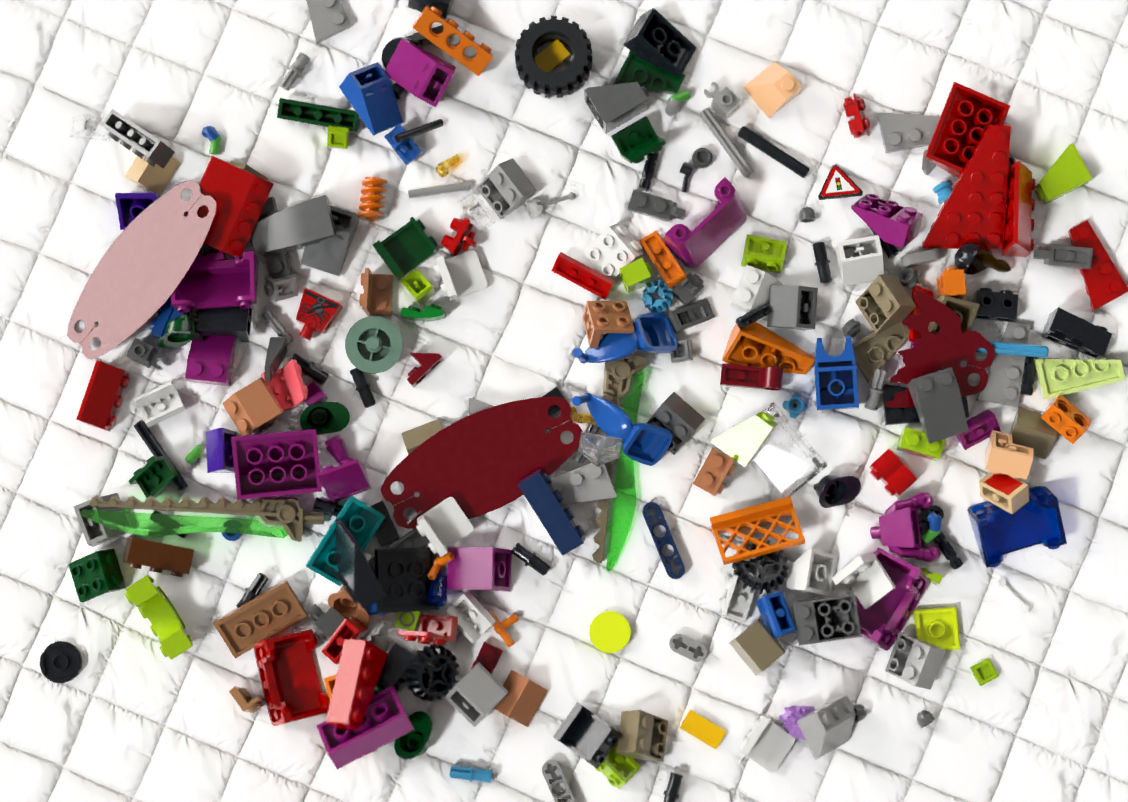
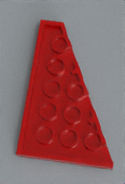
[921,125,1011,249]

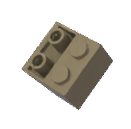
[855,275,916,334]
[616,710,668,762]

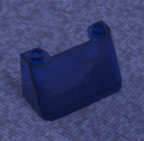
[967,486,1067,568]

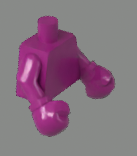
[870,492,940,563]

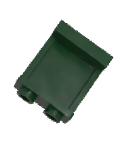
[373,216,438,281]

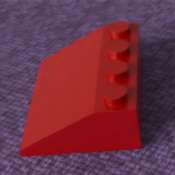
[925,82,1010,178]
[185,156,274,259]
[1002,161,1035,257]

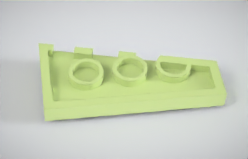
[1034,359,1125,399]

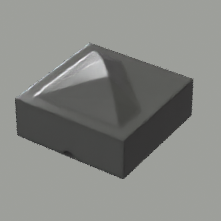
[670,339,693,363]

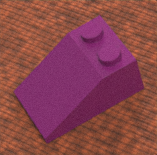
[185,336,237,387]

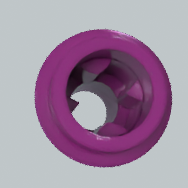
[325,434,350,465]

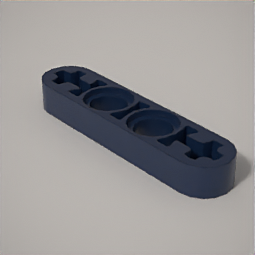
[642,502,685,580]

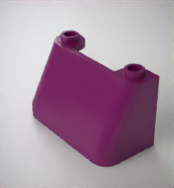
[664,177,747,269]
[171,251,259,313]
[856,547,929,651]

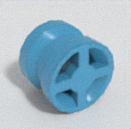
[932,180,953,204]

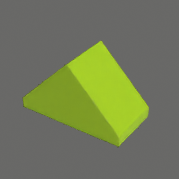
[400,269,436,306]

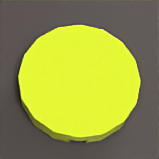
[589,611,631,653]

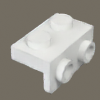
[134,381,186,428]
[718,574,756,623]
[444,590,496,643]

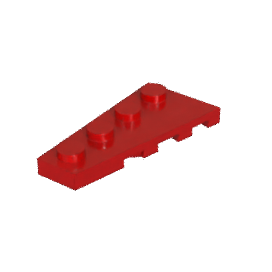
[1068,220,1128,312]

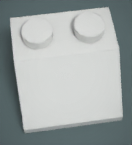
[730,264,783,321]

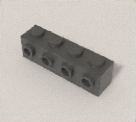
[101,109,175,169]

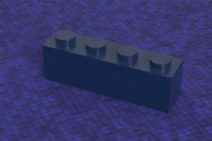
[518,468,586,556]

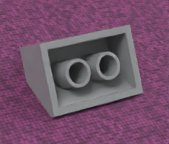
[797,695,856,760]

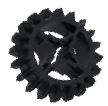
[732,538,789,595]
[404,644,460,702]

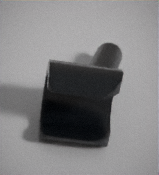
[679,162,693,193]

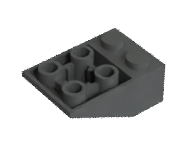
[301,205,360,277]
[792,594,862,646]

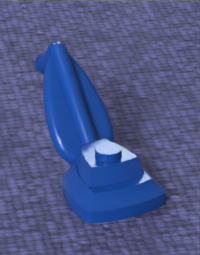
[572,312,677,364]
[572,392,673,466]

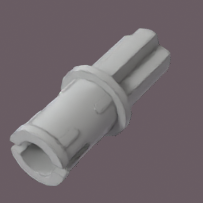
[280,52,311,91]
[864,369,887,411]

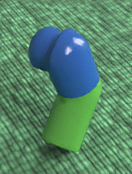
[201,126,222,155]
[921,512,942,544]

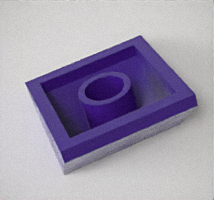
[115,193,160,230]
[206,428,237,473]

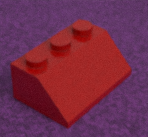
[76,360,130,432]

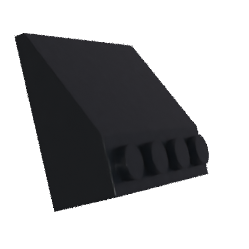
[335,518,386,609]

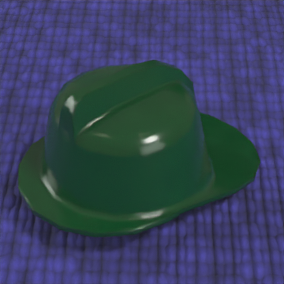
[156,314,200,349]
[300,402,350,435]
[394,711,433,760]

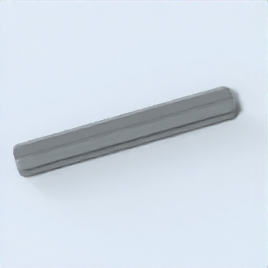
[700,108,754,178]

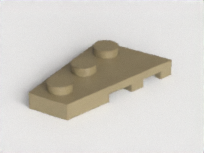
[852,320,909,383]

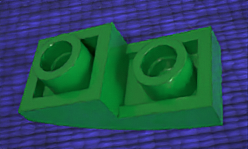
[400,304,446,322]

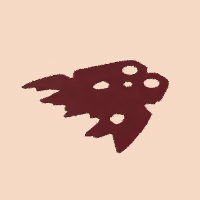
[885,290,995,408]

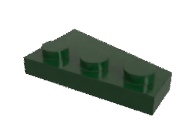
[613,51,686,95]

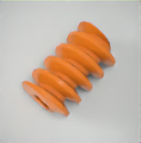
[358,177,388,221]

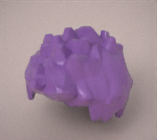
[779,705,816,741]

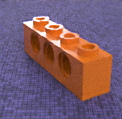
[412,6,493,77]

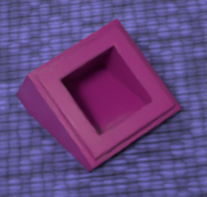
[304,381,328,406]

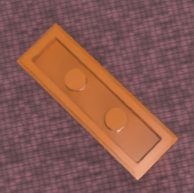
[639,231,687,289]

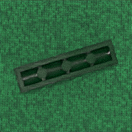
[277,98,361,132]

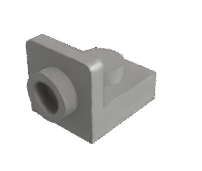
[264,274,299,302]

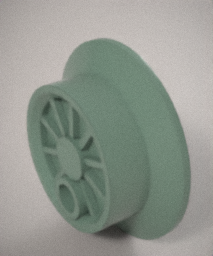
[345,316,403,374]

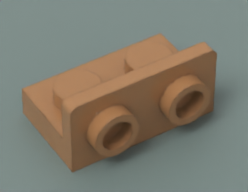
[229,686,265,713]

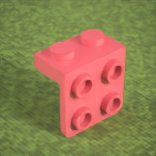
[260,359,308,411]

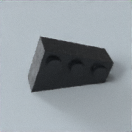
[1041,307,1112,359]

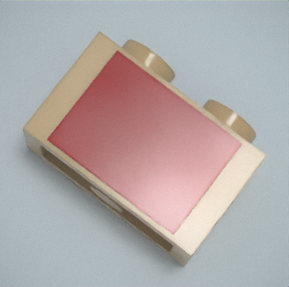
[979,472,1029,514]

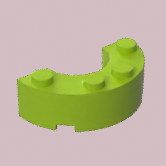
[125,575,193,660]

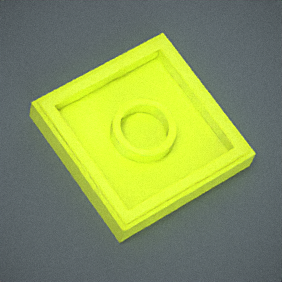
[913,607,960,650]

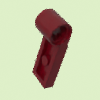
[720,364,783,391]

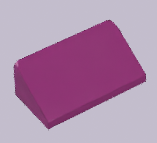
[956,409,1001,450]

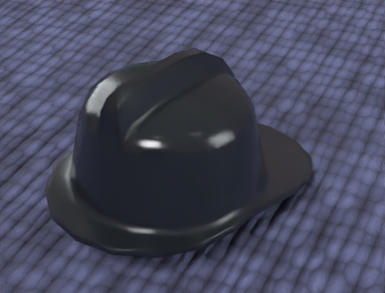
[813,475,861,508]

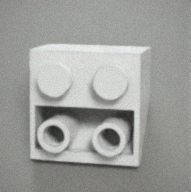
[835,235,884,287]

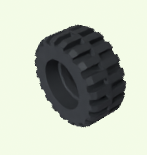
[515,16,592,98]

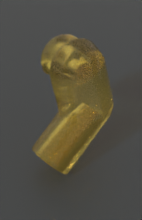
[436,154,462,177]
[570,407,595,424]

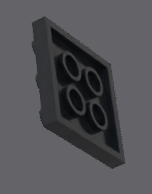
[374,547,439,613]

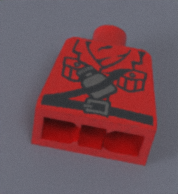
[296,288,343,341]

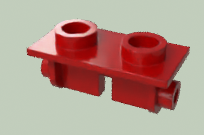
[843,94,871,139]

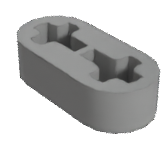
[900,249,941,268]
[669,634,707,662]

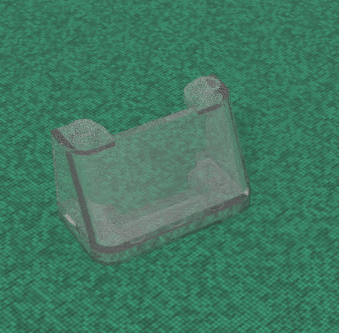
[753,402,827,499]

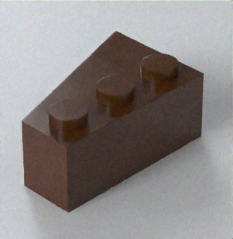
[122,537,194,578]

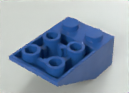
[339,62,403,136]

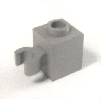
[703,81,741,120]

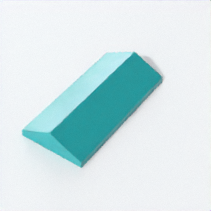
[305,496,386,586]

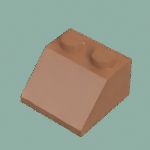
[222,377,284,436]

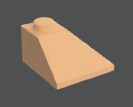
[743,62,802,118]

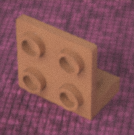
[359,268,394,317]
[582,301,634,348]
[693,448,736,497]

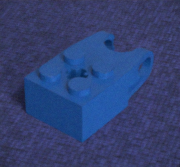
[814,336,859,411]

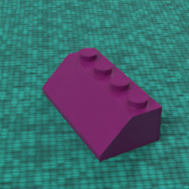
[316,686,414,770]

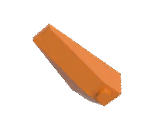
[722,322,815,375]

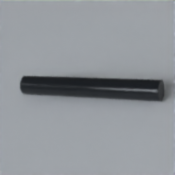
[394,119,444,143]

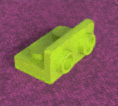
[741,234,787,273]
[594,744,641,789]

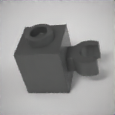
[672,272,705,306]
[126,338,168,370]
[308,604,345,642]

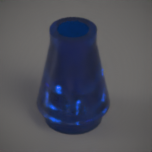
[427,574,447,606]

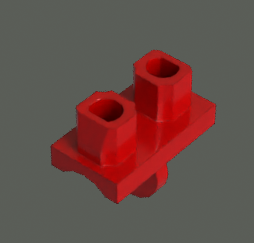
[440,217,478,256]

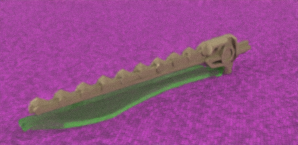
[592,355,649,572]
[81,496,324,542]

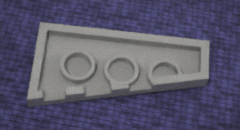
[306,0,352,44]
[877,113,940,154]
[976,322,1030,407]
[551,459,618,505]

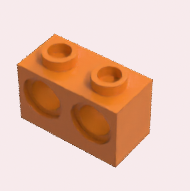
[936,267,967,299]
[1041,394,1092,444]

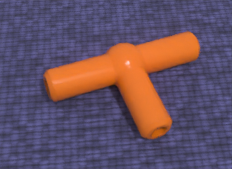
[428,548,454,580]
[487,610,519,647]

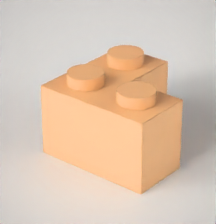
[985,430,1034,479]

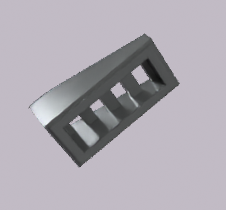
[667,299,715,334]
[264,337,288,381]

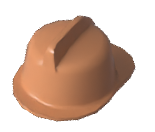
[328,586,370,627]

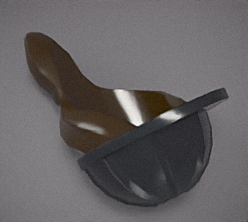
[955,243,1011,275]

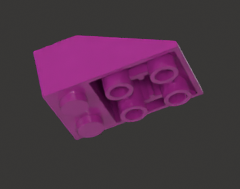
[385,37,456,108]
[851,194,923,248]
[317,458,372,503]

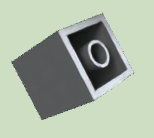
[584,82,649,134]

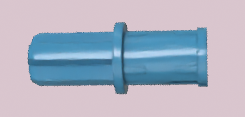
[449,765,492,783]

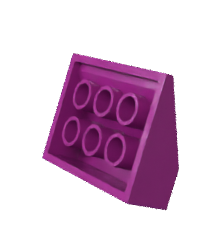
[231,429,322,500]

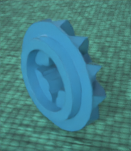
[641,280,673,313]

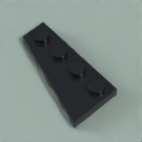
[882,384,969,426]

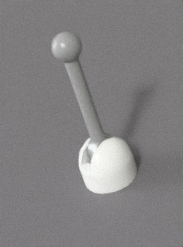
[527,192,576,217]

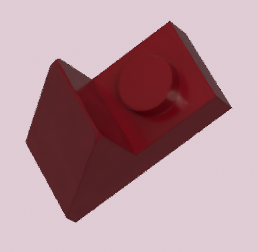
[407,353,444,388]
[471,642,503,675]

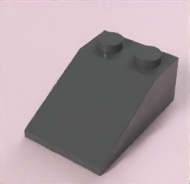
[907,367,969,444]

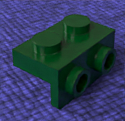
[129,455,179,498]

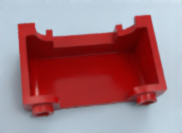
[254,629,330,726]

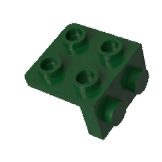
[610,116,666,164]
[69,548,126,602]

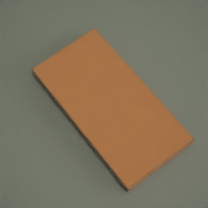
[213,579,308,659]

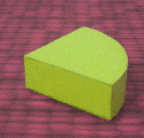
[920,568,943,585]

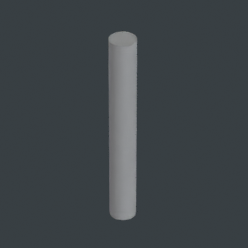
[408,182,470,198]

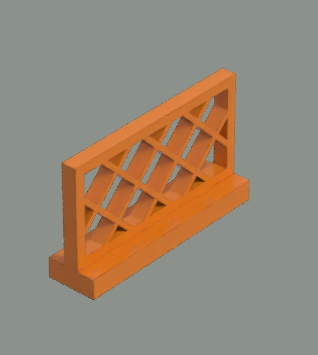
[710,496,805,565]

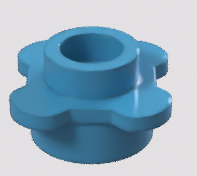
[782,394,807,418]

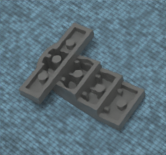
[251,195,337,279]

